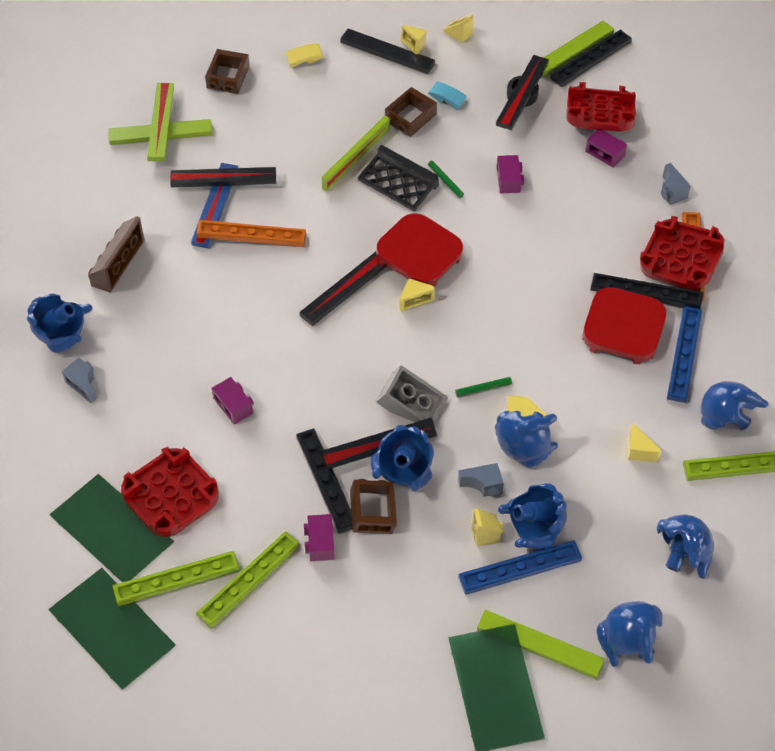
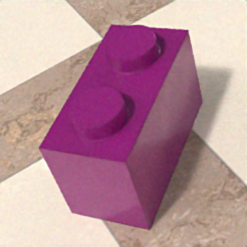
[585,130,627,168]
[496,155,524,194]
[211,377,254,424]
[304,514,335,562]

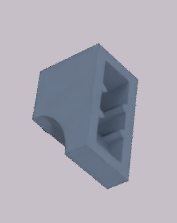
[661,163,691,205]
[62,358,97,403]
[458,463,504,497]

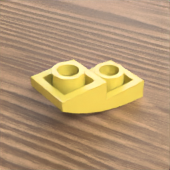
[286,43,324,68]

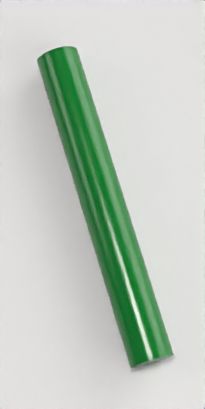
[428,160,464,198]
[455,377,512,397]

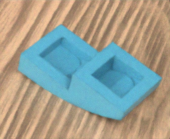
[428,81,467,110]

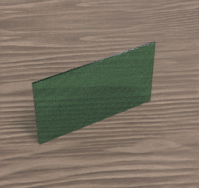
[49,474,174,582]
[48,568,176,690]
[448,624,545,751]

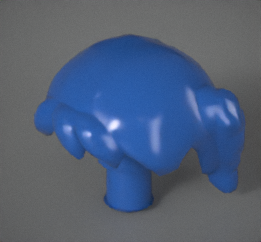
[27,293,93,353]
[701,381,769,430]
[495,411,558,468]
[371,425,434,492]
[498,483,567,550]
[657,514,714,579]
[596,601,663,667]

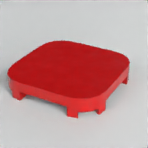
[566,82,636,132]
[376,213,463,287]
[640,216,725,290]
[582,287,666,365]
[121,446,219,537]

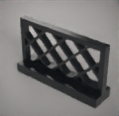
[357,145,439,212]

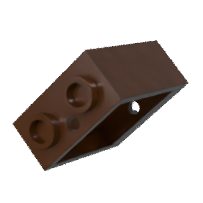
[205,49,250,94]
[385,87,437,137]
[350,479,397,534]

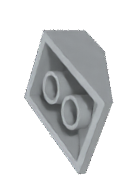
[376,365,448,423]

